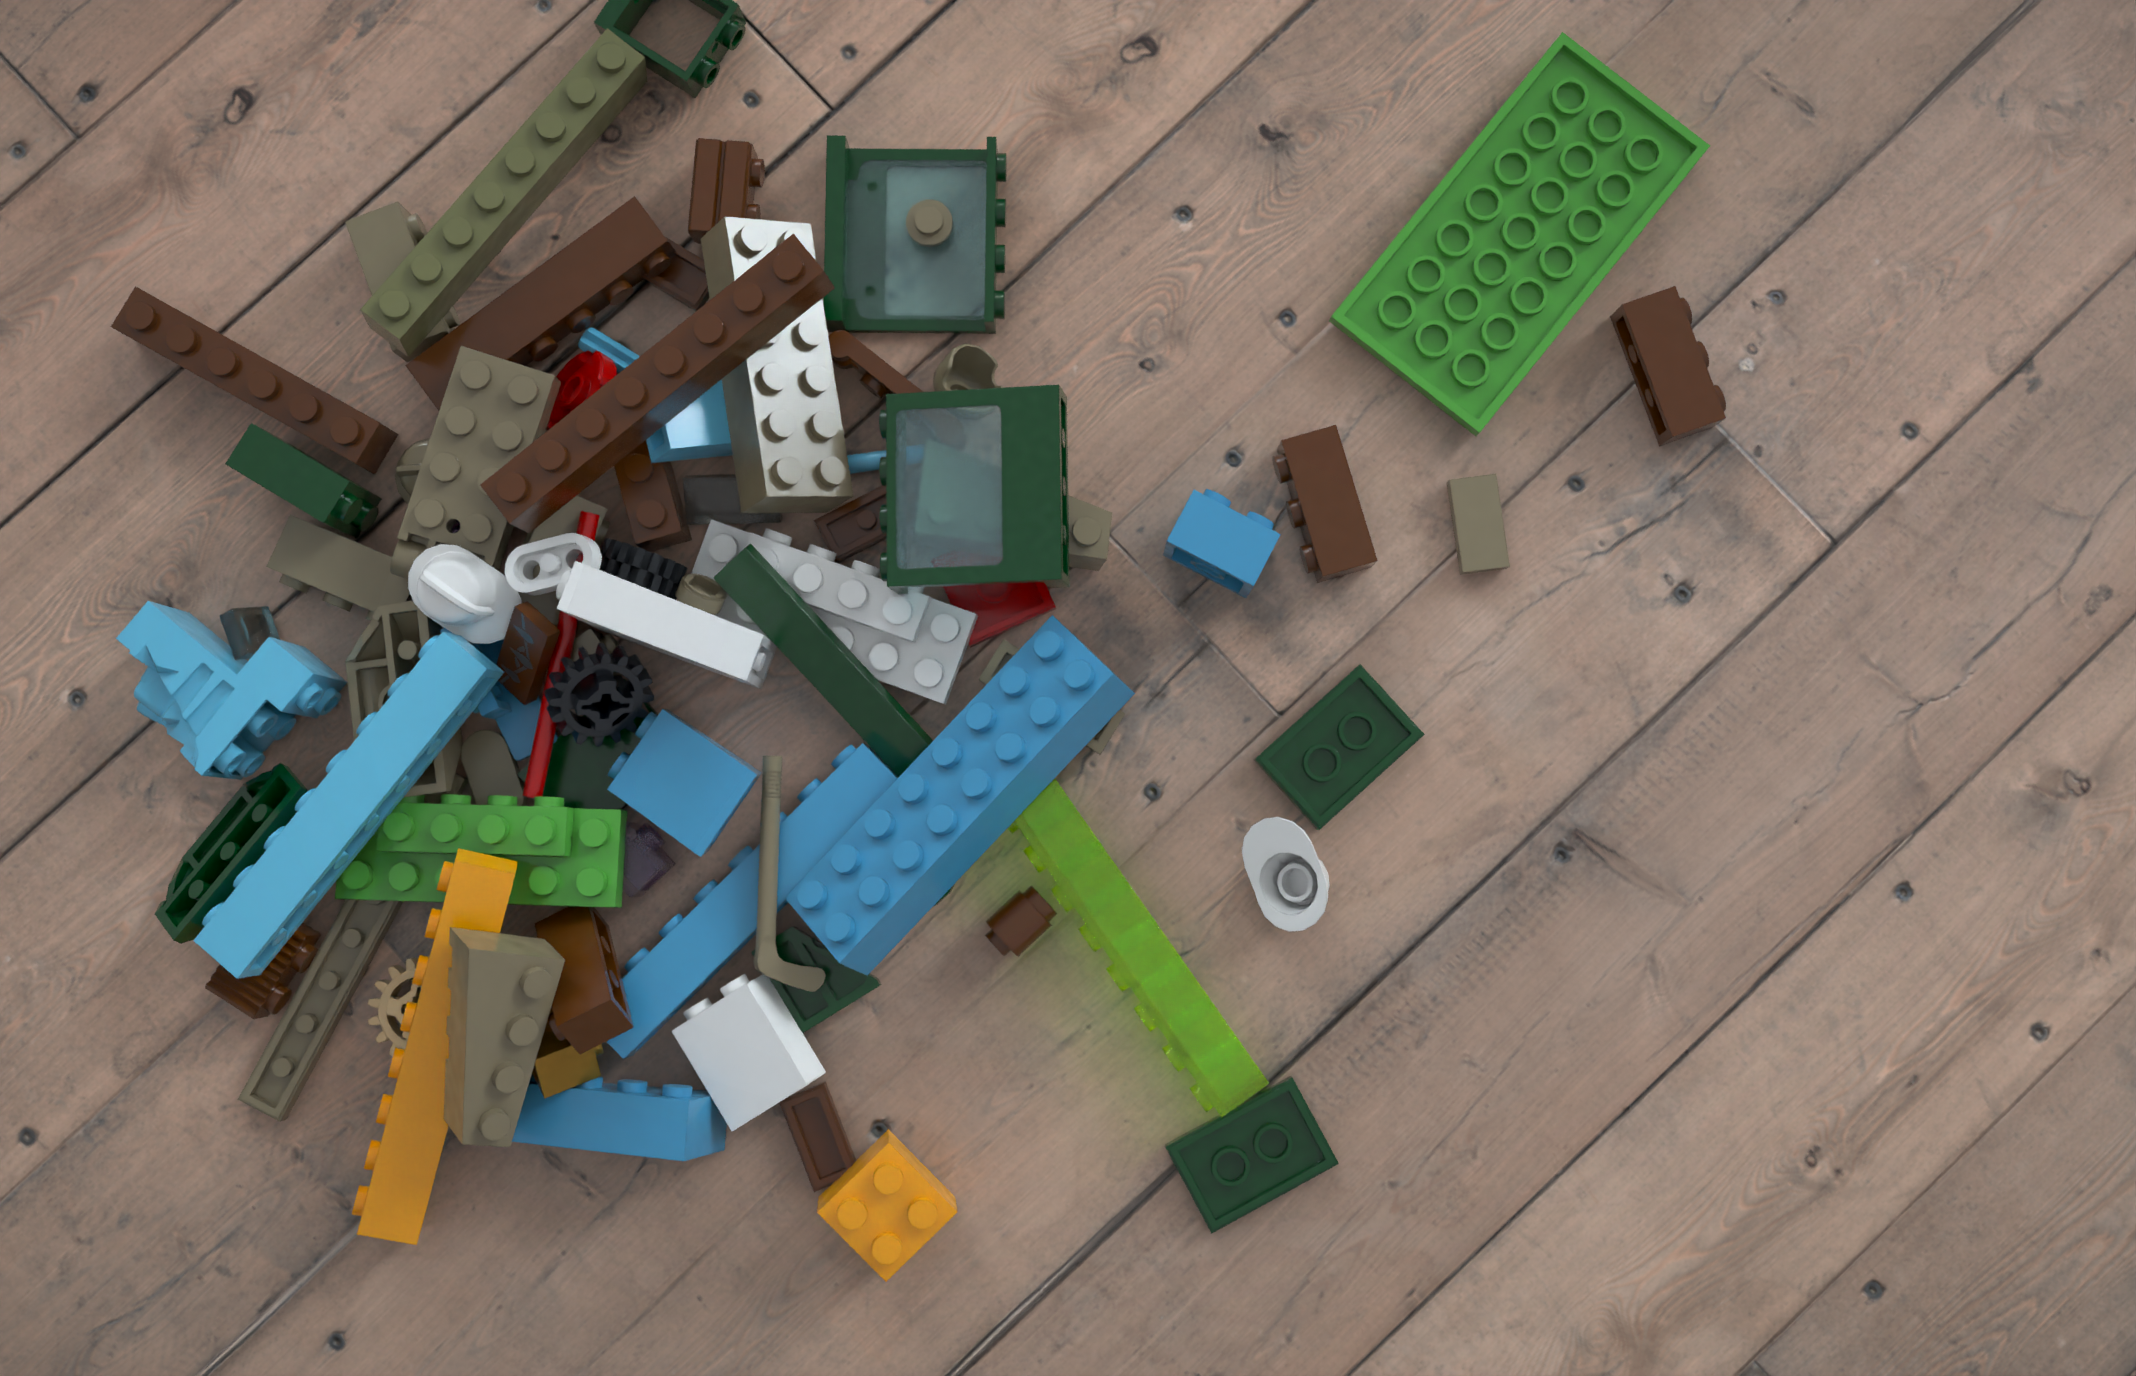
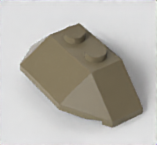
[345,601,463,798]

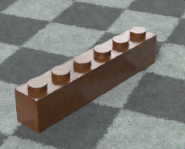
[405,196,675,411]
[111,286,399,474]

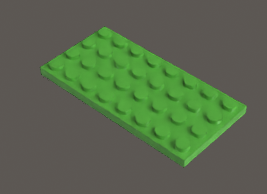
[1329,32,1710,436]

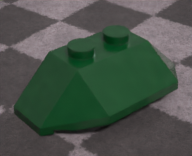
[155,763,308,944]

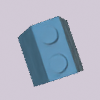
[607,709,762,857]

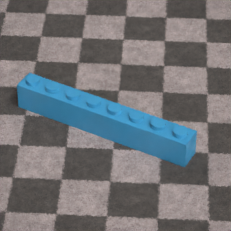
[606,743,899,1059]

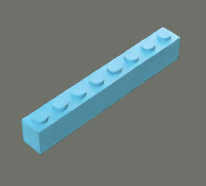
[193,632,504,979]

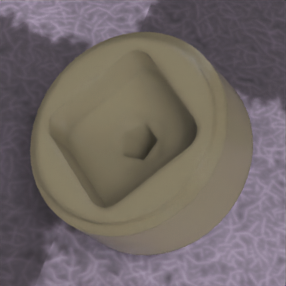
[675,574,727,615]

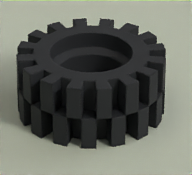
[599,538,688,600]

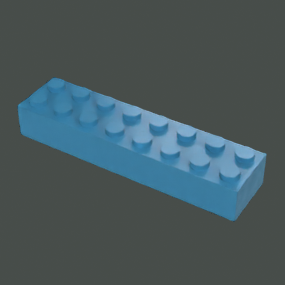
[785,615,1135,976]

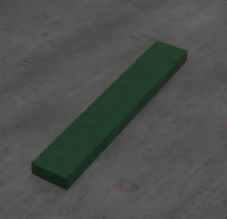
[713,543,933,777]

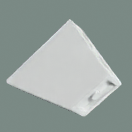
[556,561,777,689]

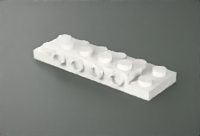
[691,519,978,704]

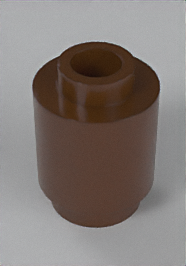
[985,886,1057,957]

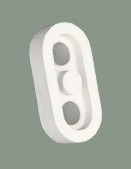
[505,533,602,595]

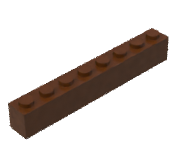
[480,233,835,533]

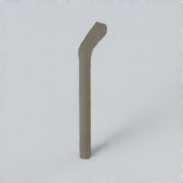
[754,756,826,992]

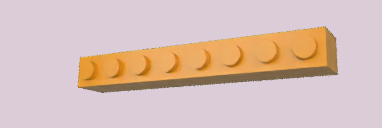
[351,848,518,1245]

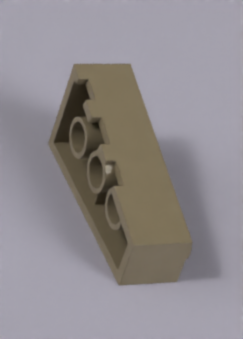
[444,927,565,1147]

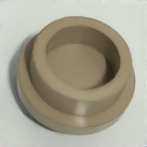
[906,199,953,247]

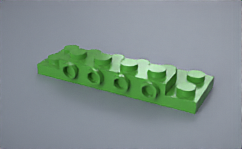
[335,794,627,908]

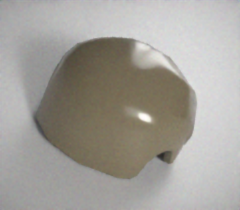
[933,343,1003,421]

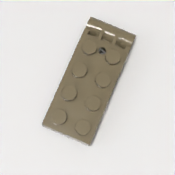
[390,346,561,579]

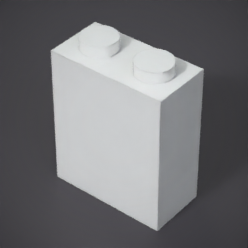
[672,974,826,1131]

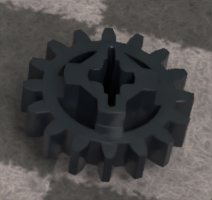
[544,643,654,747]

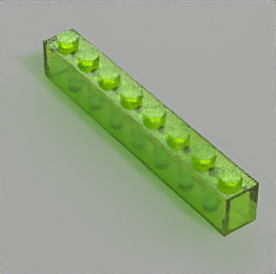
[1008,778,1269,1118]

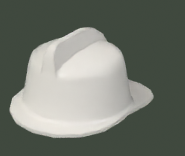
[408,544,522,644]
[1242,817,1330,932]

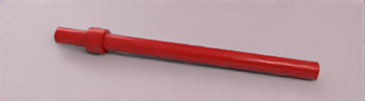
[522,511,600,798]

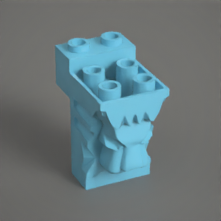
[116,601,347,780]

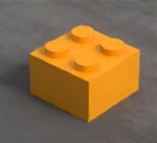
[817,1129,957,1282]

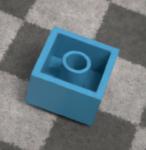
[1163,489,1281,598]

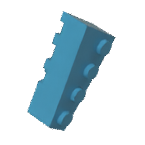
[512,1075,727,1161]

